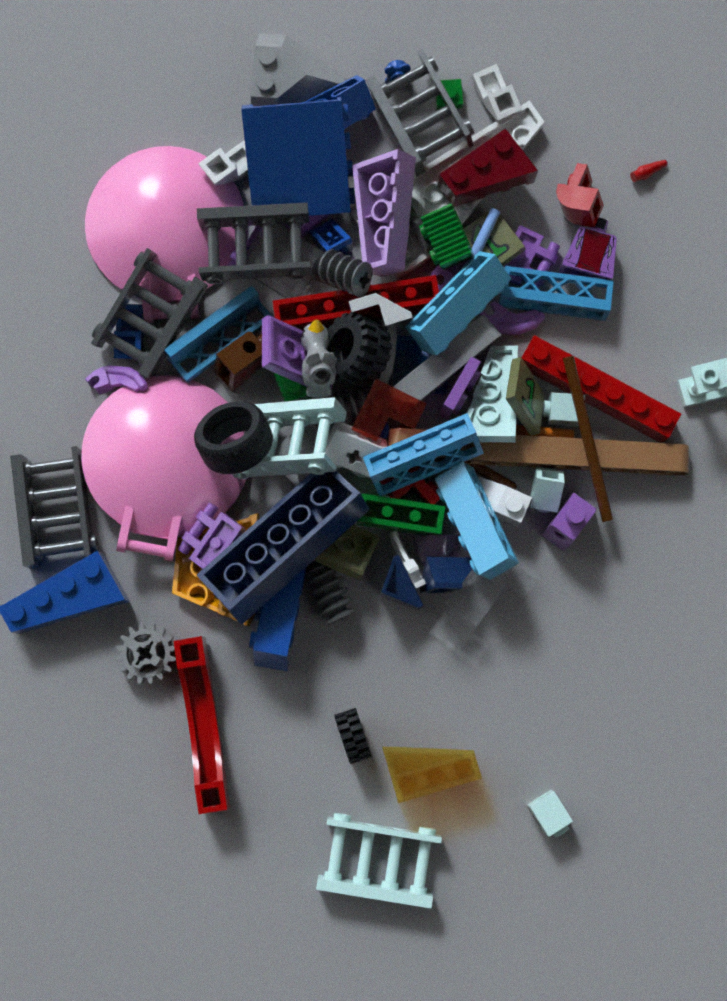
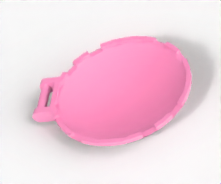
[85,146,244,323]
[82,376,246,562]

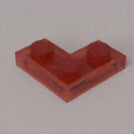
[351,379,427,442]

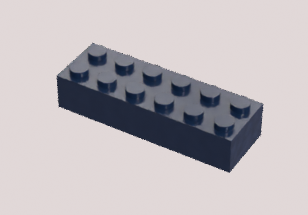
[197,471,370,625]

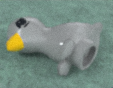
[301,320,337,399]

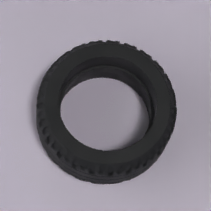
[194,401,273,474]

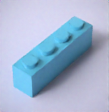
[405,251,511,356]
[435,461,519,580]

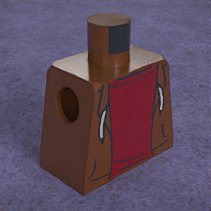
[214,331,262,392]

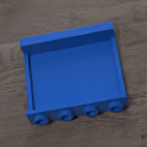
[241,97,355,216]

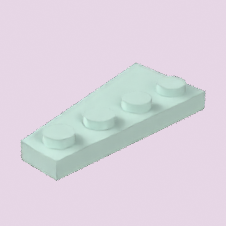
[467,346,518,443]

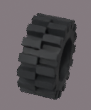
[334,708,372,765]

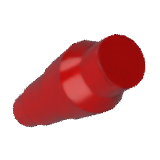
[630,160,668,182]

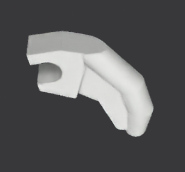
[389,531,426,588]

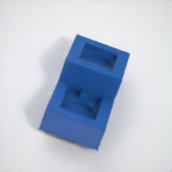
[114,304,144,359]

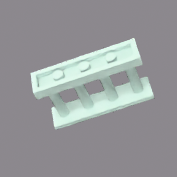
[676,358,727,408]
[232,397,346,479]
[316,813,442,909]

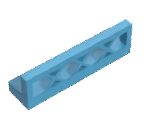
[499,266,614,321]
[164,285,273,383]
[363,413,484,496]

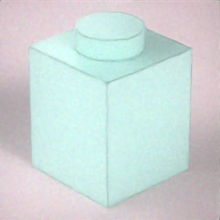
[542,392,585,427]
[530,466,565,513]
[527,790,573,838]

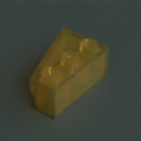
[382,746,482,803]

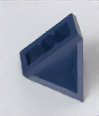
[380,555,423,610]
[420,557,472,593]

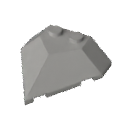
[251,33,346,107]

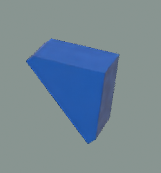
[309,219,353,256]

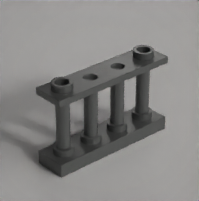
[365,49,475,177]
[197,203,312,284]
[91,248,208,379]
[10,446,99,569]

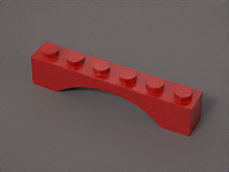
[173,636,231,815]

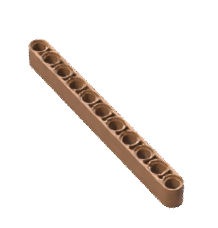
[388,428,689,476]

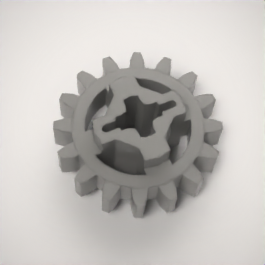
[115,623,176,684]

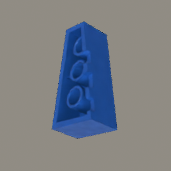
[304,75,376,129]
[0,551,130,634]
[249,567,307,672]

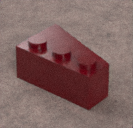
[437,128,538,207]

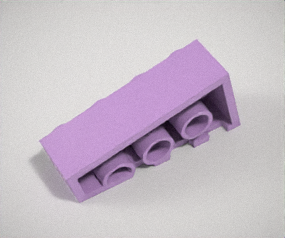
[352,149,416,277]

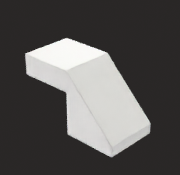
[471,64,522,121]
[198,141,248,186]
[348,293,413,326]

